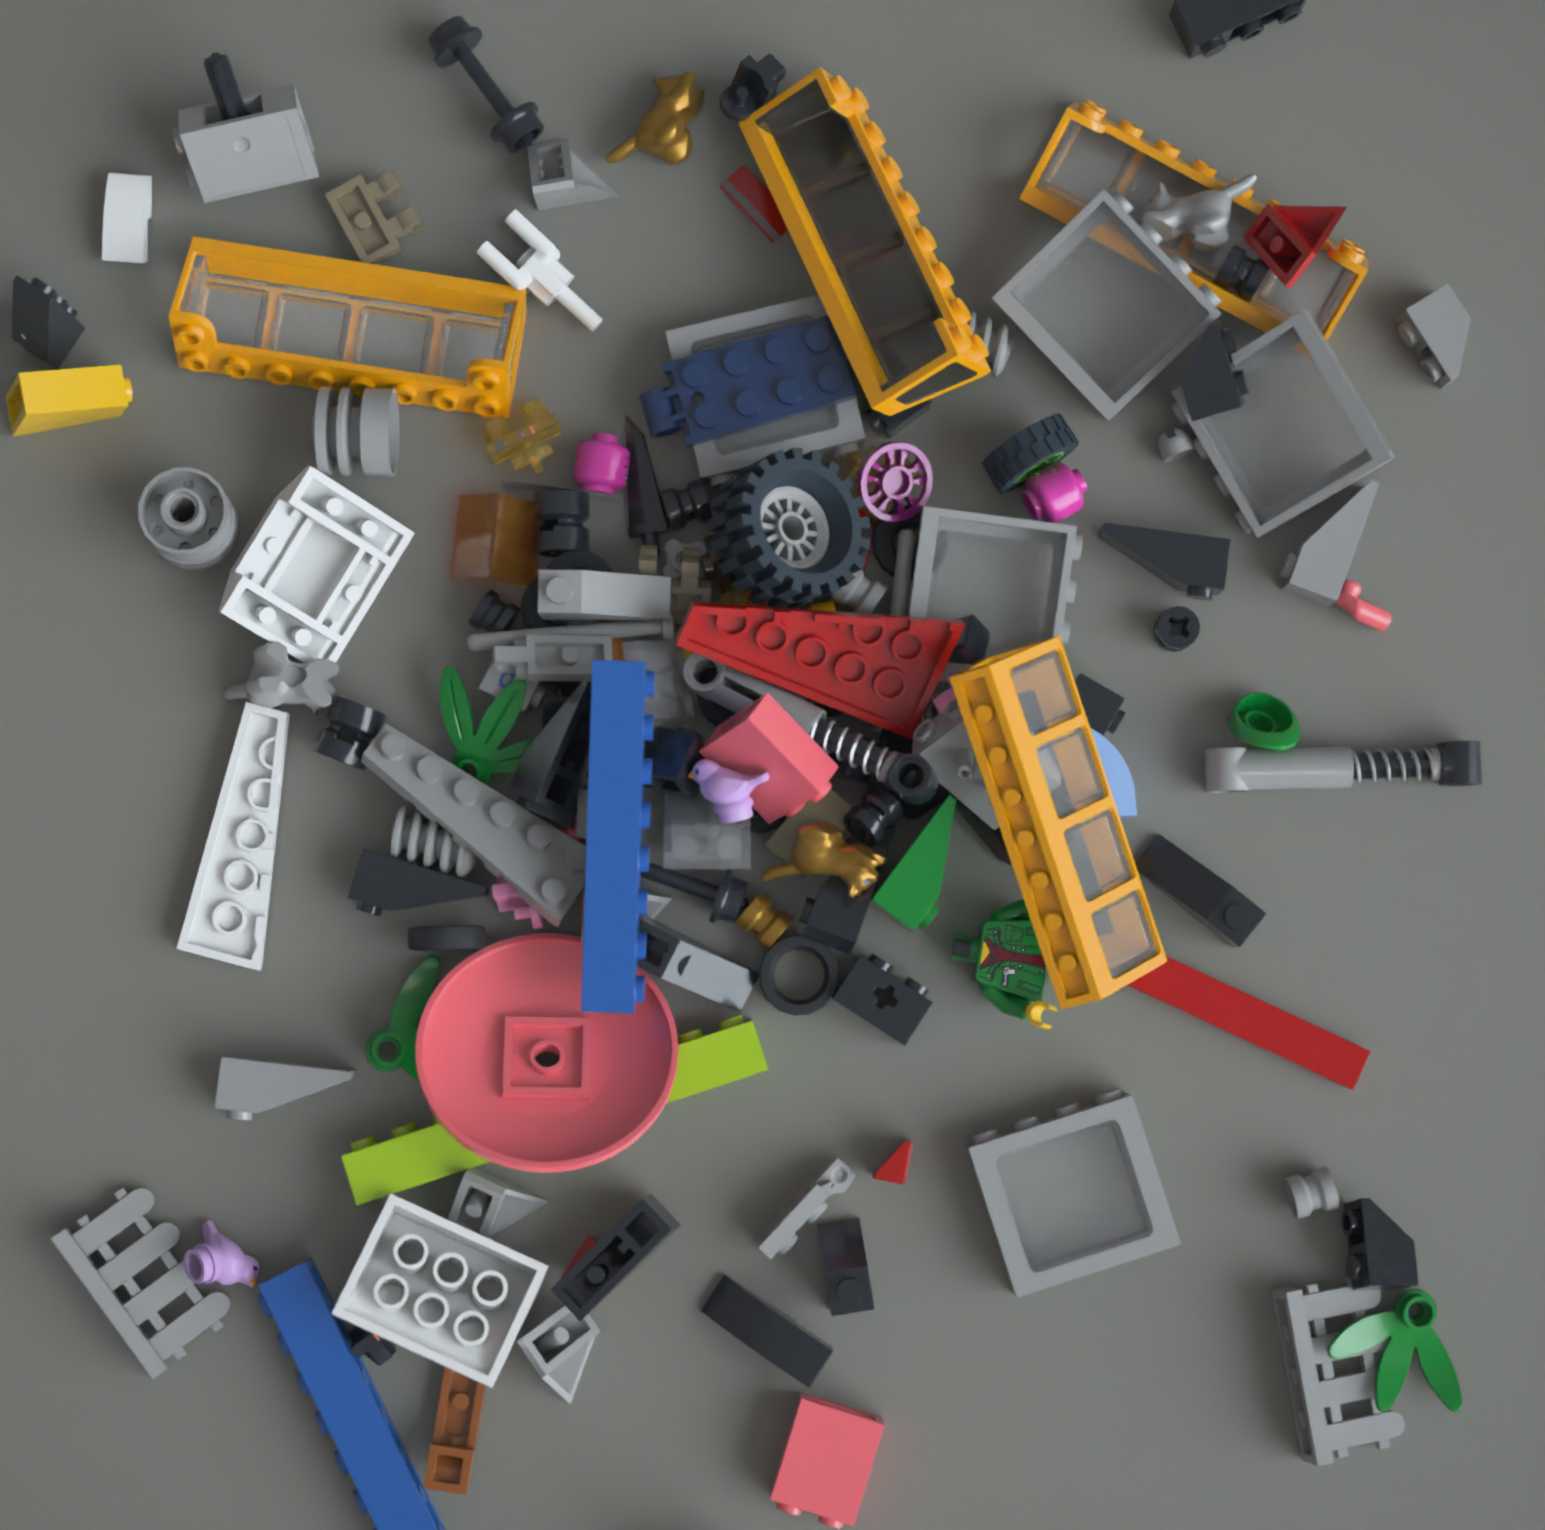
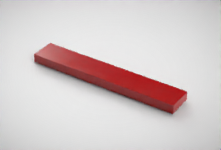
[1122,956,1371,1090]

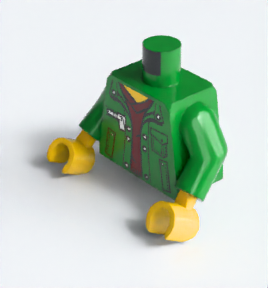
[951,899,1057,1030]

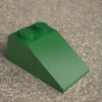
[870,795,956,932]

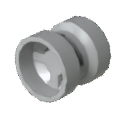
[829,569,888,614]
[1284,1166,1339,1219]

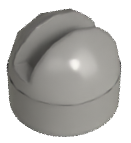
[1158,427,1195,463]

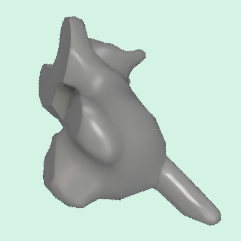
[1141,174,1257,251]
[223,642,339,716]

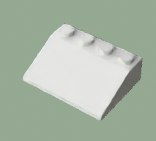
[332,1193,549,1388]

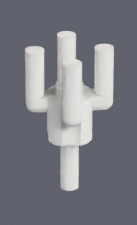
[476,209,603,332]

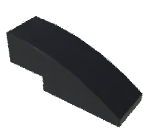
[701,1274,833,1388]

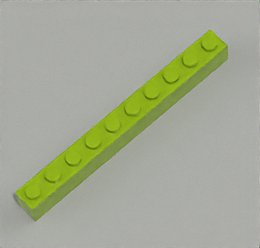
[341,1015,769,1206]

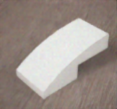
[102,172,152,264]

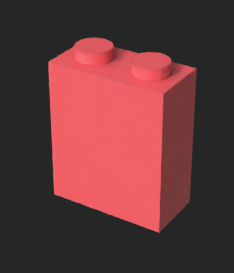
[698,692,839,824]
[770,1392,885,1529]

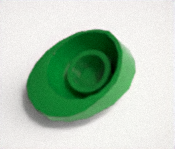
[1228,692,1300,750]

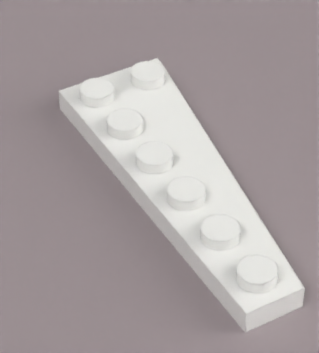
[176,702,290,971]

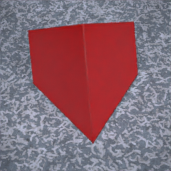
[1242,204,1347,288]

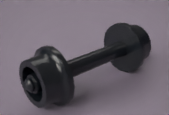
[428,16,544,153]
[641,862,749,923]

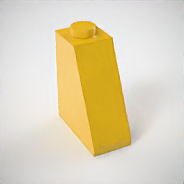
[5,365,133,436]

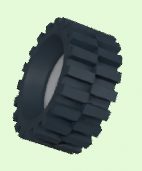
[709,448,870,609]

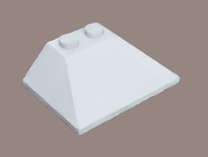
[219,465,415,663]

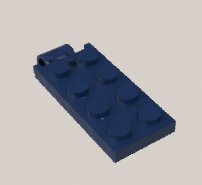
[639,315,857,447]

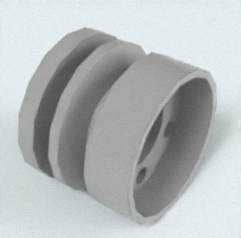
[312,386,400,477]

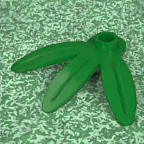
[440,666,535,784]
[365,955,440,1081]
[1327,1289,1462,1412]

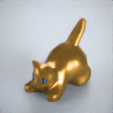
[605,71,704,165]
[761,822,888,898]

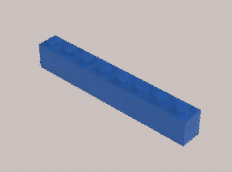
[581,660,655,1014]
[258,1257,445,1530]

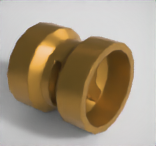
[735,891,794,951]

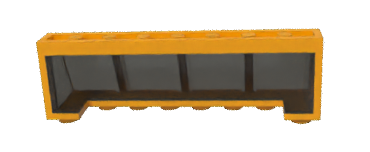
[738,67,991,416]

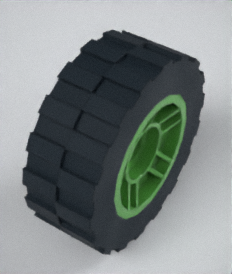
[982,413,1079,493]

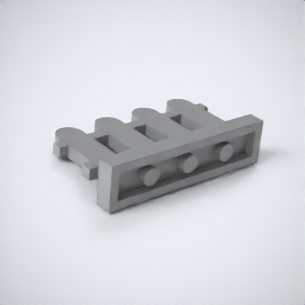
[51,1188,231,1379]
[1271,1276,1405,1467]

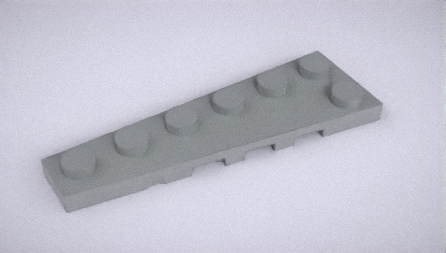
[361,723,586,927]

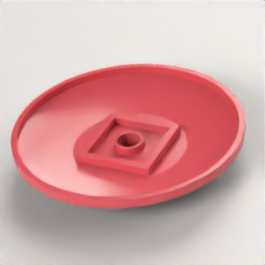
[415,933,679,1173]

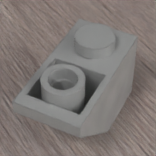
[1396,284,1471,389]

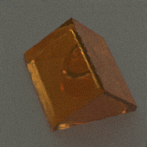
[450,493,541,588]

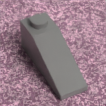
[1279,480,1380,607]
[538,570,671,621]
[214,1055,356,1120]

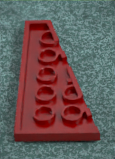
[675,602,965,740]

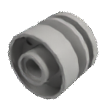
[138,467,239,571]

